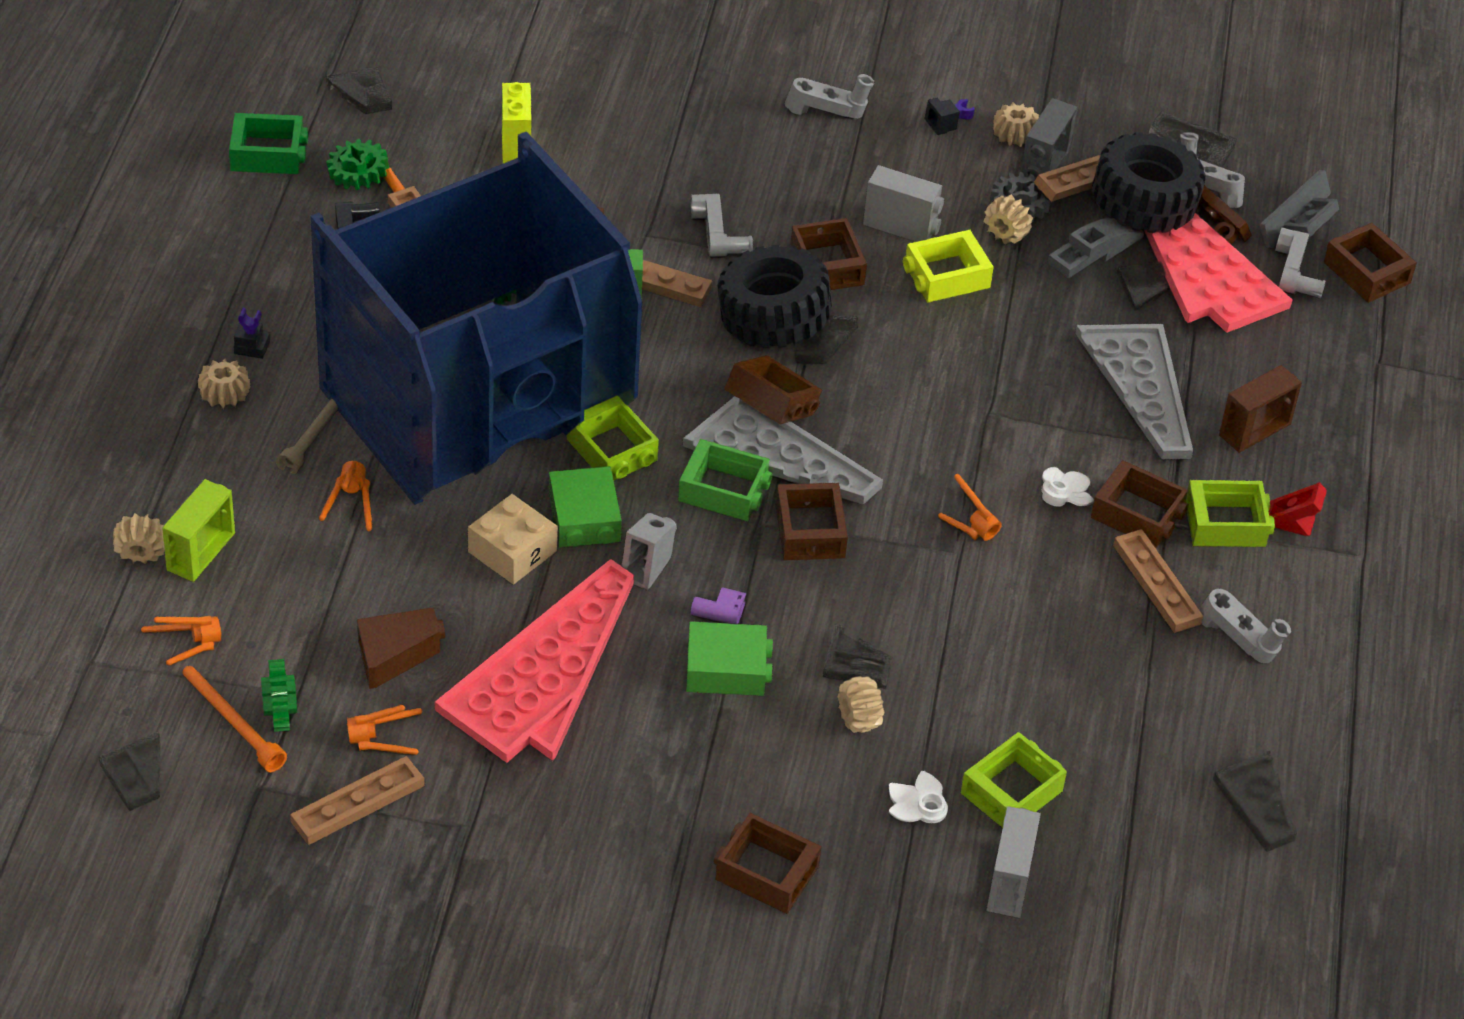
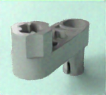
[785,74,874,118]
[1180,132,1245,208]
[690,194,753,257]
[1275,227,1326,299]
[1199,589,1291,663]

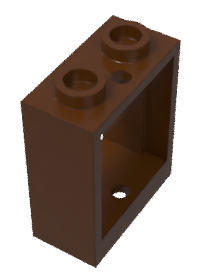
[791,218,867,290]
[1324,222,1417,303]
[724,355,822,425]
[1219,365,1302,453]
[1091,460,1189,548]
[776,483,848,561]
[714,813,822,914]

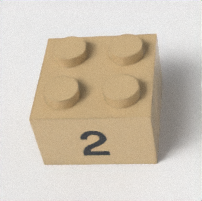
[468,494,558,585]

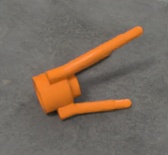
[319,461,372,531]
[938,474,1002,541]
[141,616,221,665]
[347,705,422,755]

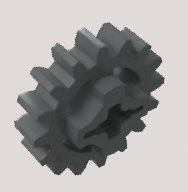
[990,172,1051,222]

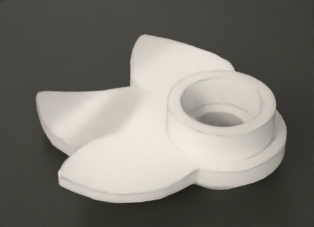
[1041,467,1094,506]
[889,771,948,823]

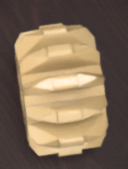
[993,102,1039,147]
[983,194,1033,244]
[198,359,250,409]
[113,513,164,564]
[837,676,885,733]

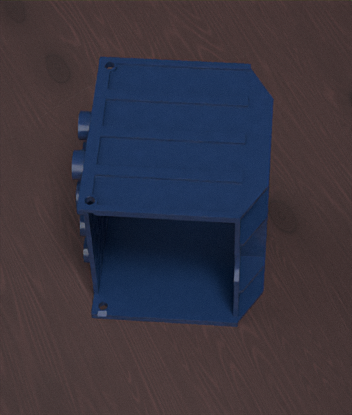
[310,131,642,505]

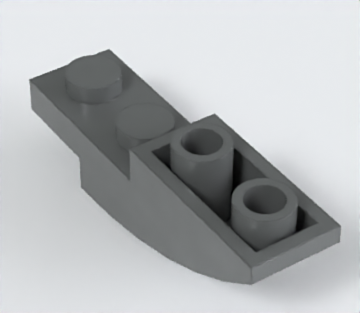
[1048,218,1144,278]

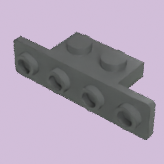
[1260,170,1339,248]

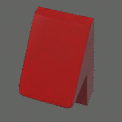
[1268,482,1327,536]

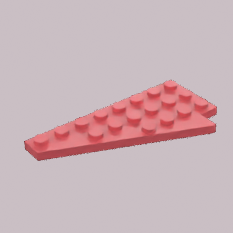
[1144,213,1293,333]
[435,559,634,763]

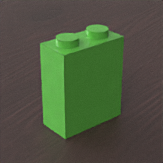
[549,466,622,547]
[686,622,773,696]

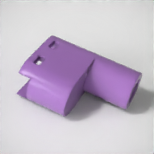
[691,587,747,624]

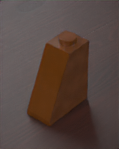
[357,607,445,689]

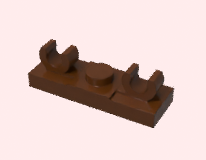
[1196,185,1252,244]

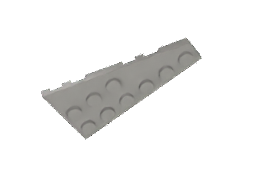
[1075,324,1193,459]
[683,396,883,504]

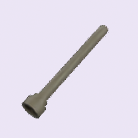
[276,398,338,474]

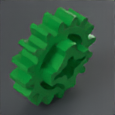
[326,139,389,190]
[261,659,297,732]

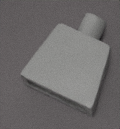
[622,513,677,590]

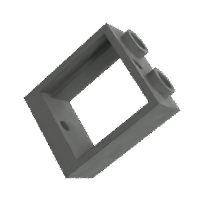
[1021,98,1078,180]

